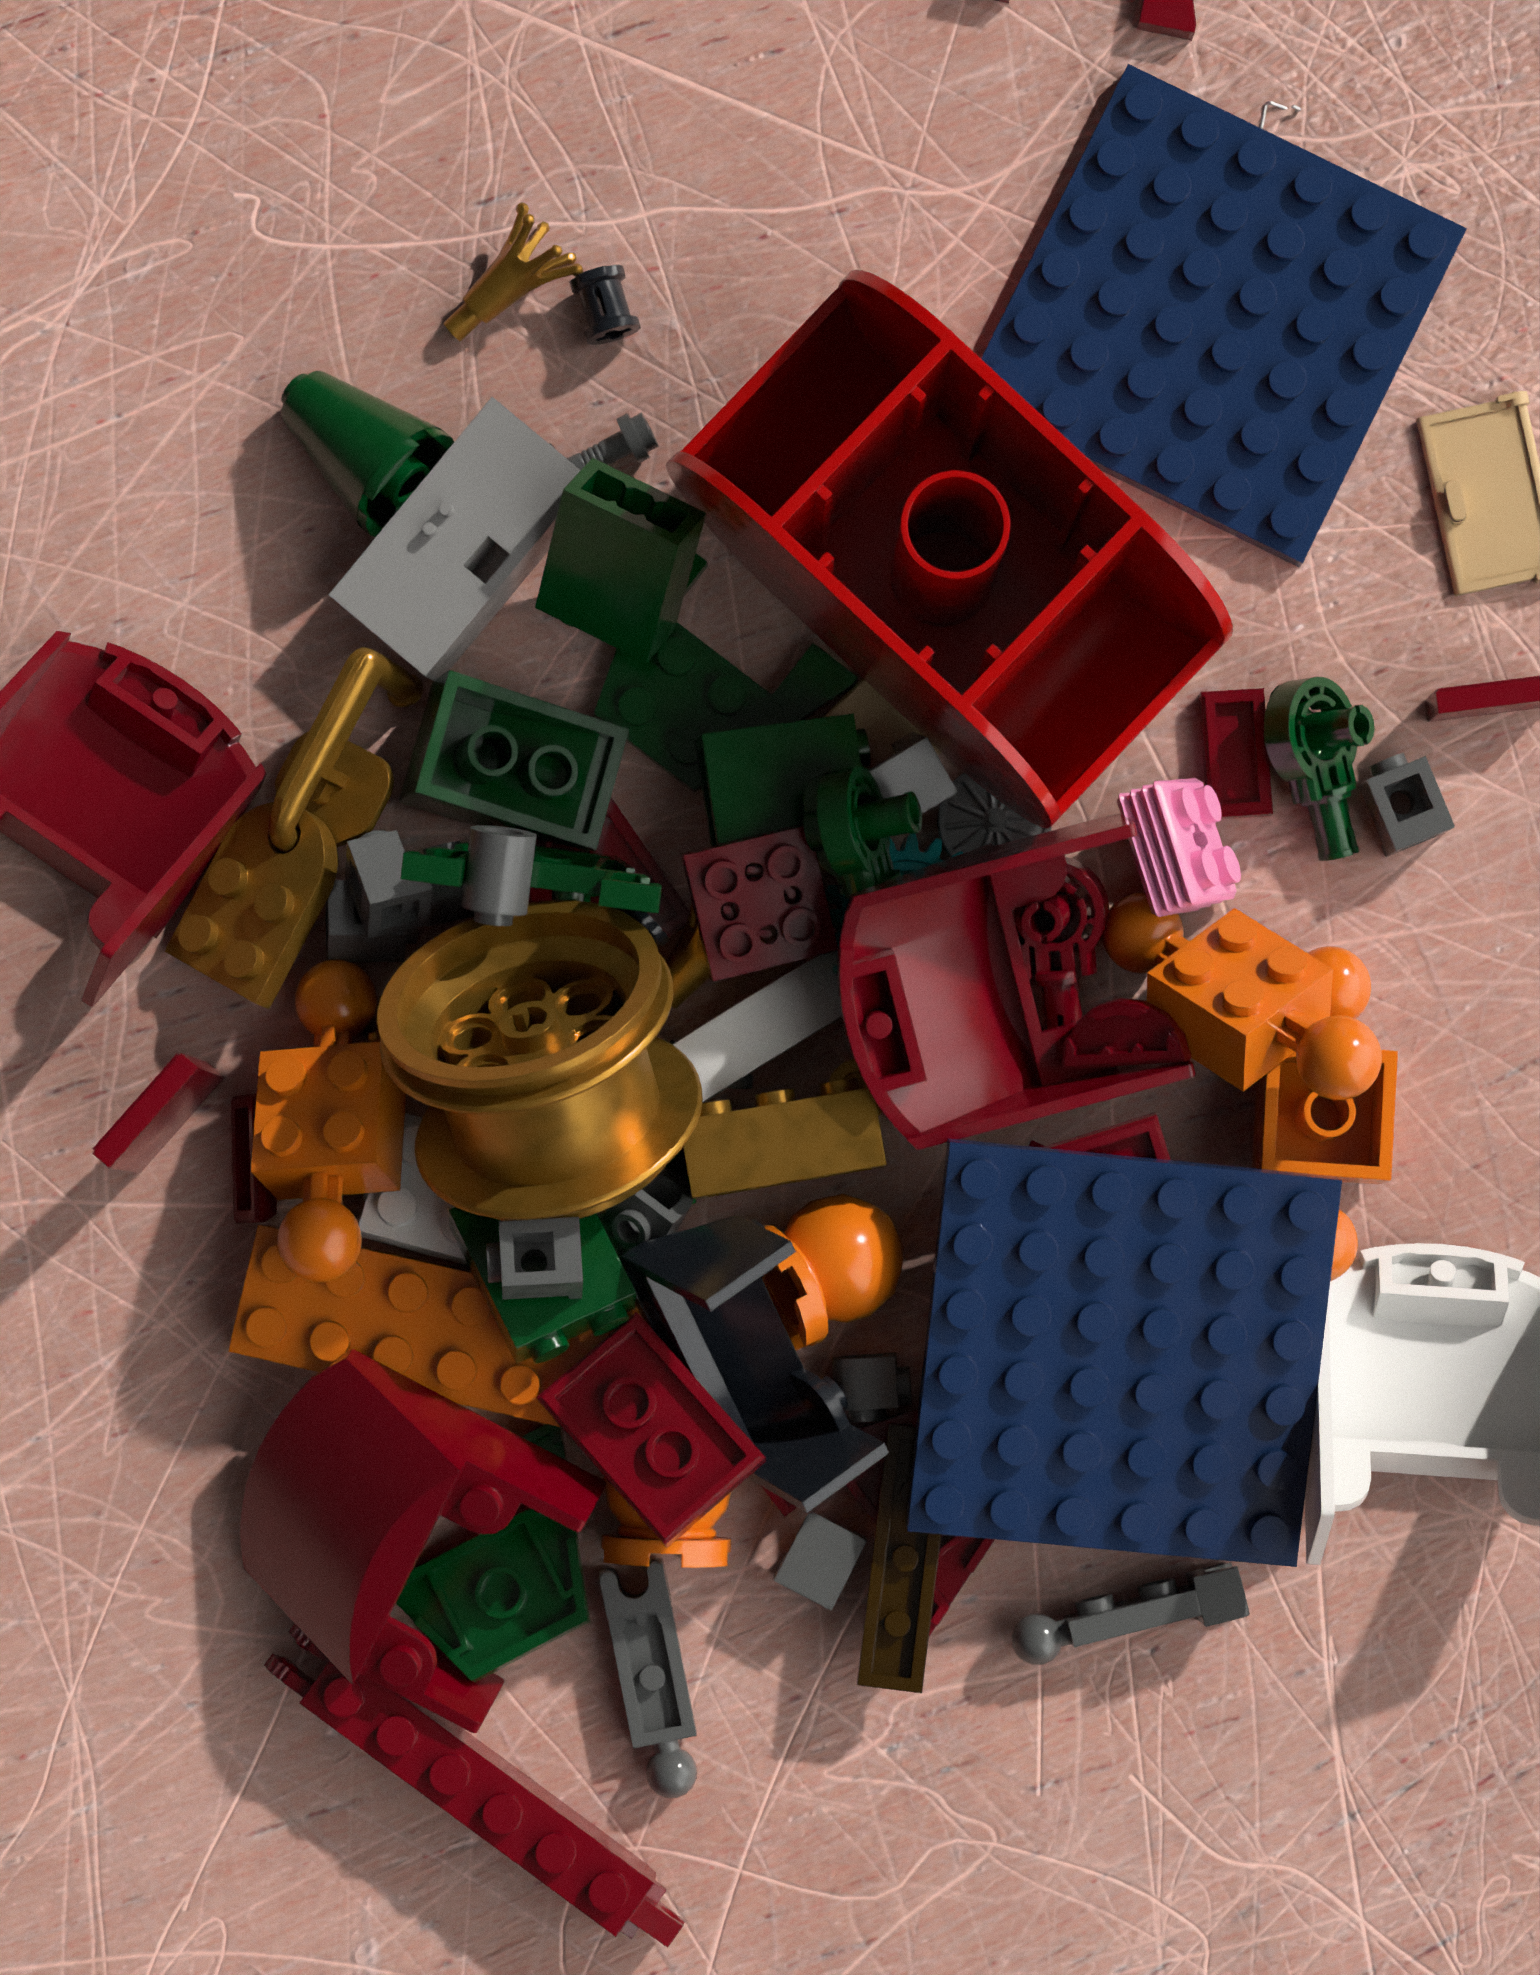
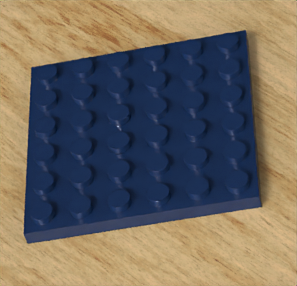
[981,64,1467,567]
[906,1139,1342,1567]

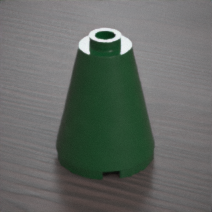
[281,371,454,537]

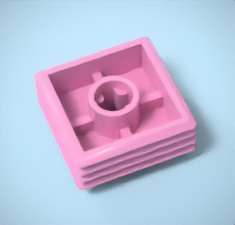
[1116,778,1241,917]

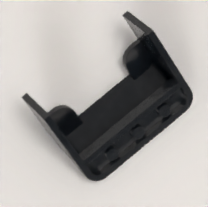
[619,1215,889,1513]

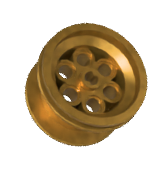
[377,900,703,1221]

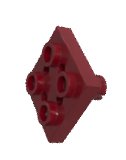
[680,823,838,982]

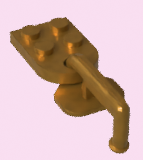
[164,647,423,1009]

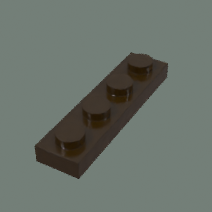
[857,1423,941,1693]

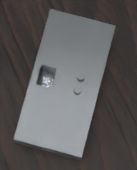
[328,397,581,681]

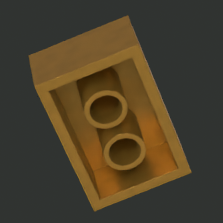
[684,1078,887,1200]

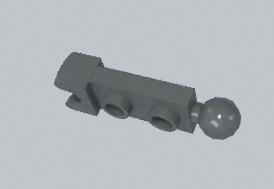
[599,1558,697,1798]
[1012,1562,1250,1665]

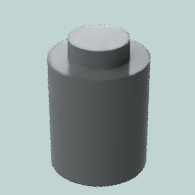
[461,825,537,926]

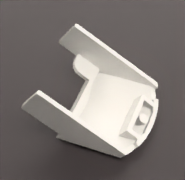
[1305,1243,1540,1565]

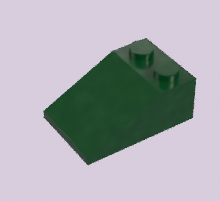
[399,670,629,851]

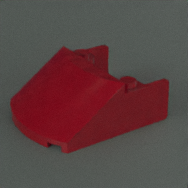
[0,631,267,1008]
[838,813,1196,1150]
[240,1349,606,1733]

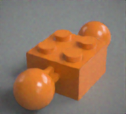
[1102,892,1382,1100]
[1252,946,1398,1282]
[251,960,406,1282]

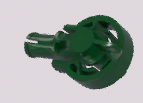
[1263,677,1375,861]
[803,766,922,899]

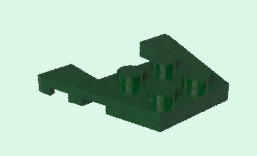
[594,553,858,793]
[400,842,662,913]
[396,1424,590,1682]

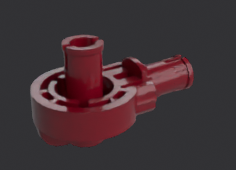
[1014,857,1109,1030]

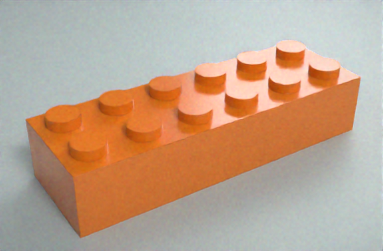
[228,1225,639,1427]

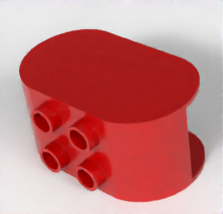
[666,270,1233,829]

